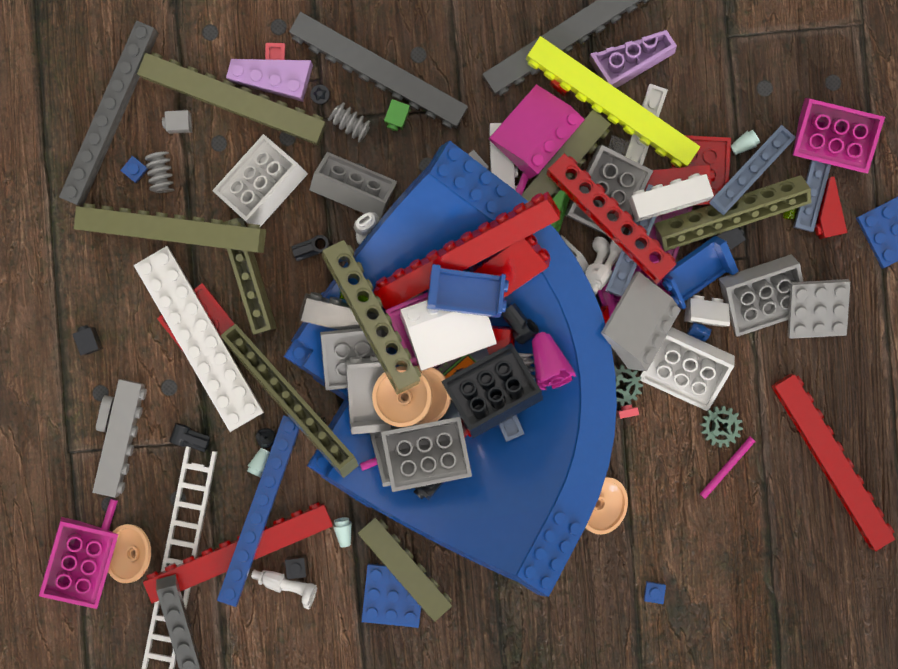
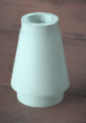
[731,130,760,155]
[247,448,270,478]
[333,517,352,547]

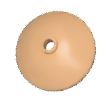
[403,365,451,425]
[372,366,432,427]
[585,477,628,534]
[108,524,151,583]

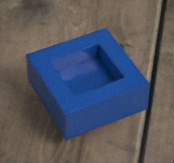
[120,156,148,183]
[687,323,712,342]
[643,581,666,604]

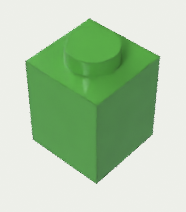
[384,99,410,131]

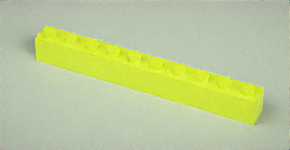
[526,36,700,168]

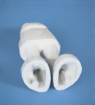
[353,212,380,244]
[585,237,622,295]
[251,569,317,610]

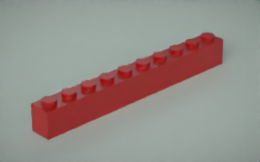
[373,192,560,310]
[771,374,896,551]
[143,502,333,603]

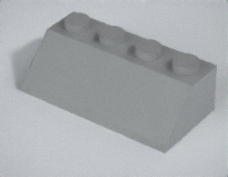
[309,152,397,220]

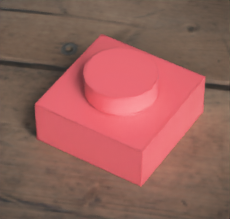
[265,43,286,60]
[616,404,639,419]

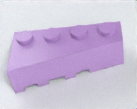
[589,30,677,88]
[226,59,313,102]

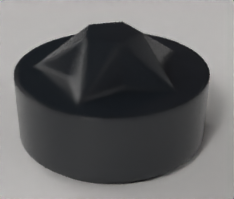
[310,85,330,105]
[256,428,275,448]

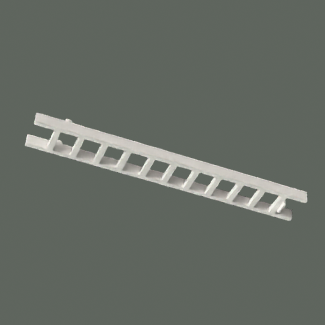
[142,446,217,669]

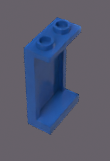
[662,236,739,310]
[426,264,509,318]

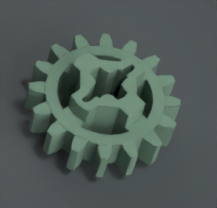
[614,365,643,406]
[700,406,743,448]

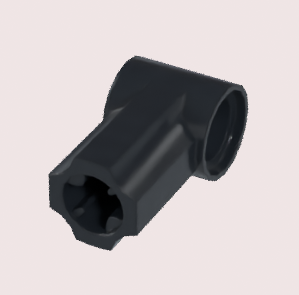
[291,235,331,262]
[501,303,539,345]
[169,423,211,452]

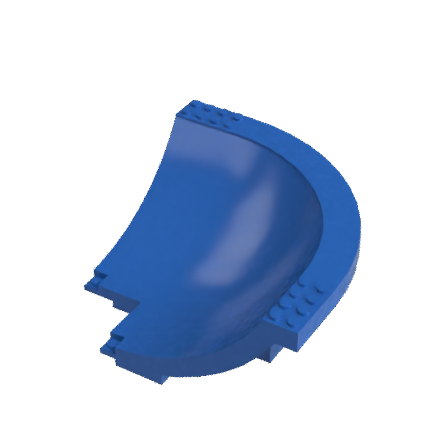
[283,141,617,597]

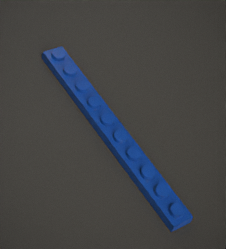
[217,415,300,607]

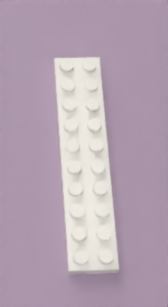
[134,246,264,432]

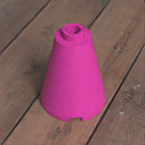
[532,332,576,390]

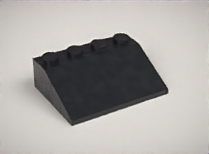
[441,343,543,438]

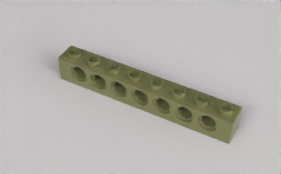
[654,175,811,252]
[322,240,421,395]

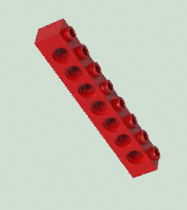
[546,153,676,284]

